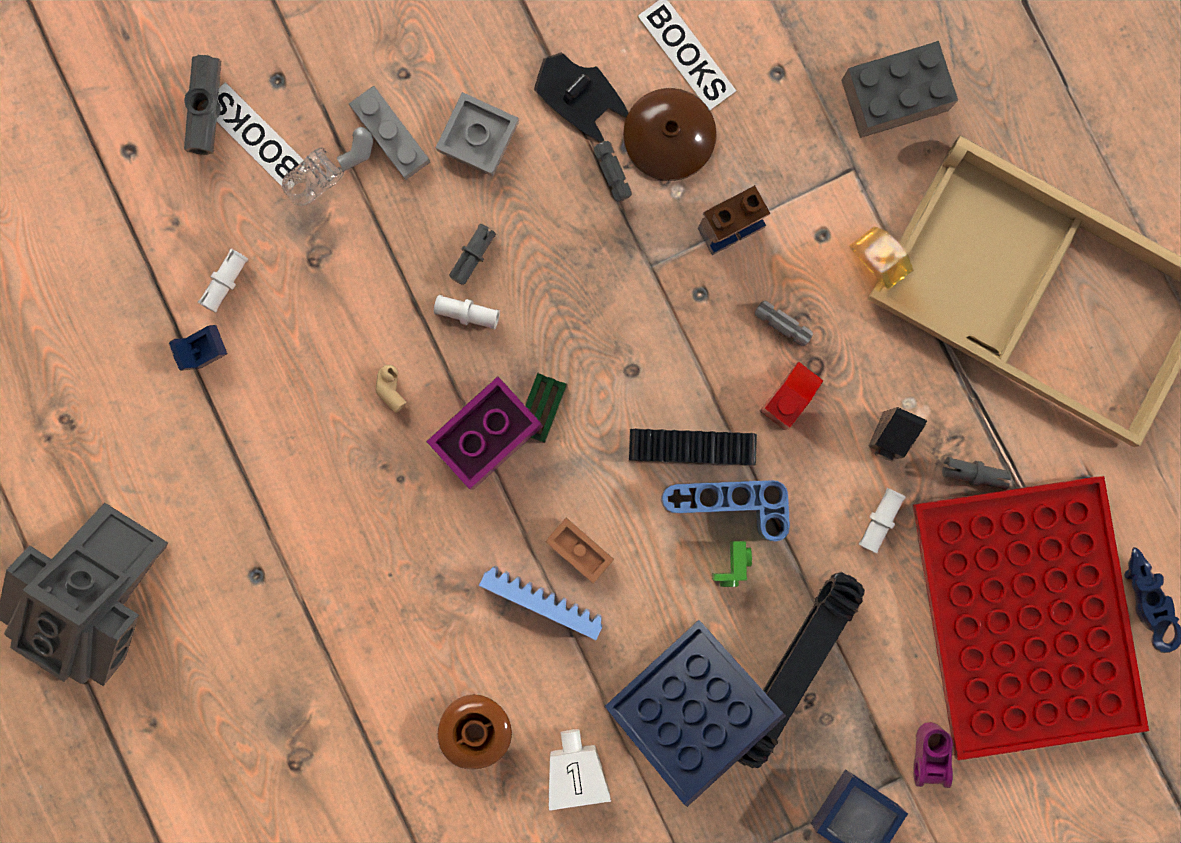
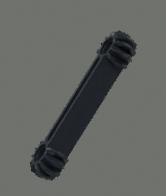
[737,572,865,768]

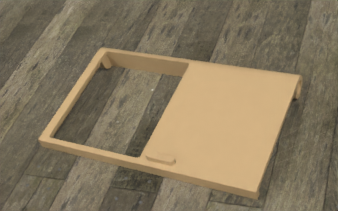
[868,135,1181,447]

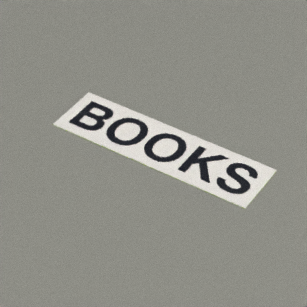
[638,0,736,110]
[201,82,309,189]

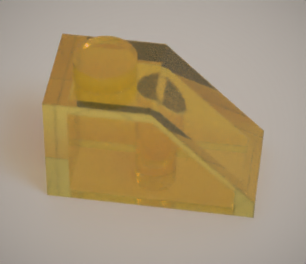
[849,226,914,290]

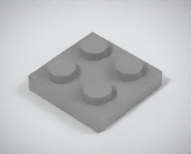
[435,92,519,177]

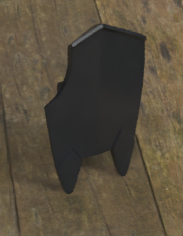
[534,52,629,142]

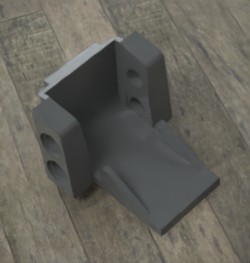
[0,503,168,686]

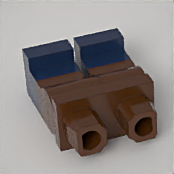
[698,185,770,255]

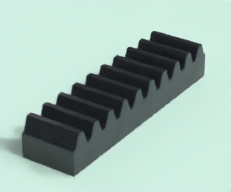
[629,428,757,466]

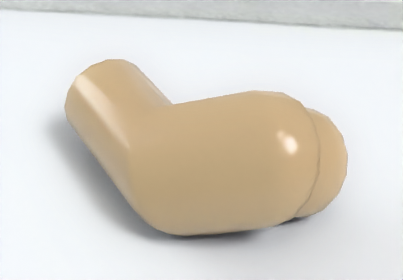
[376,365,407,413]

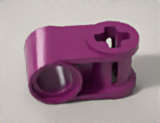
[913,722,953,788]

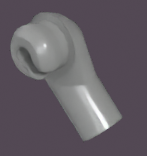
[337,127,373,171]

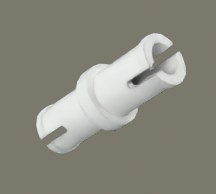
[198,249,249,313]
[434,295,500,329]
[859,488,906,553]

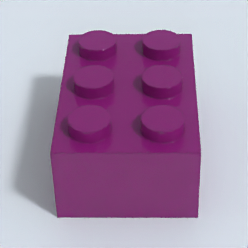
[426,376,543,490]

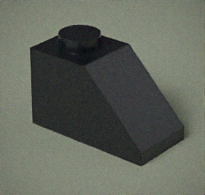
[868,407,927,461]

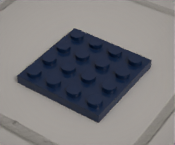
[605,620,786,807]

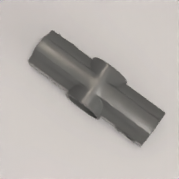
[184,55,221,155]

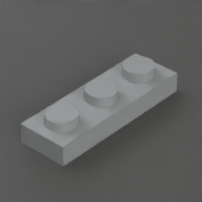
[349,86,430,180]

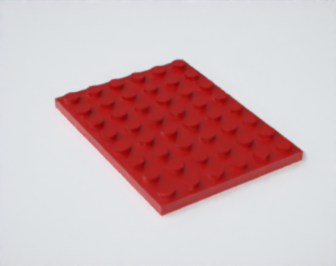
[913,476,1149,761]

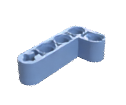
[661,480,790,542]

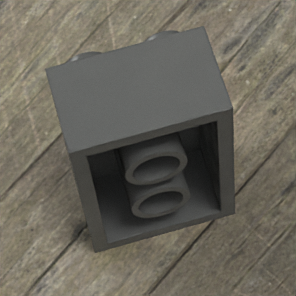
[841,41,958,138]

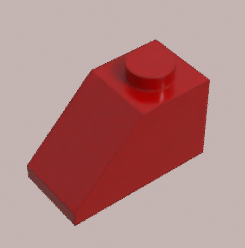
[760,362,823,430]

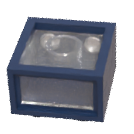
[811,769,908,843]

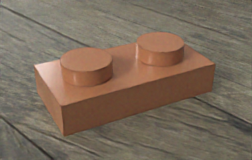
[545,517,614,583]

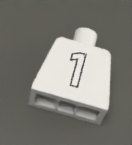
[549,729,611,811]

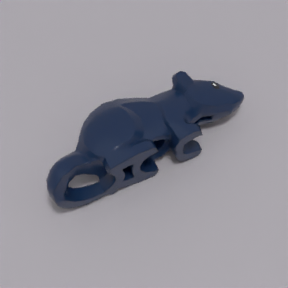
[1124,547,1181,653]

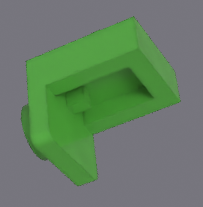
[712,541,752,587]

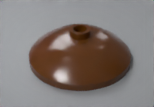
[623,88,717,181]

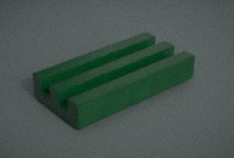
[525,373,567,443]

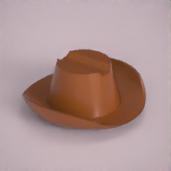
[437,694,512,769]

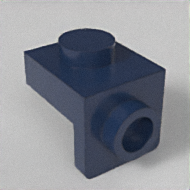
[169,325,228,371]

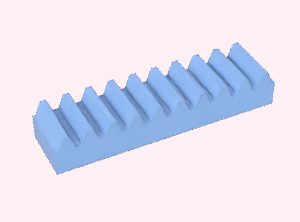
[479,566,602,640]

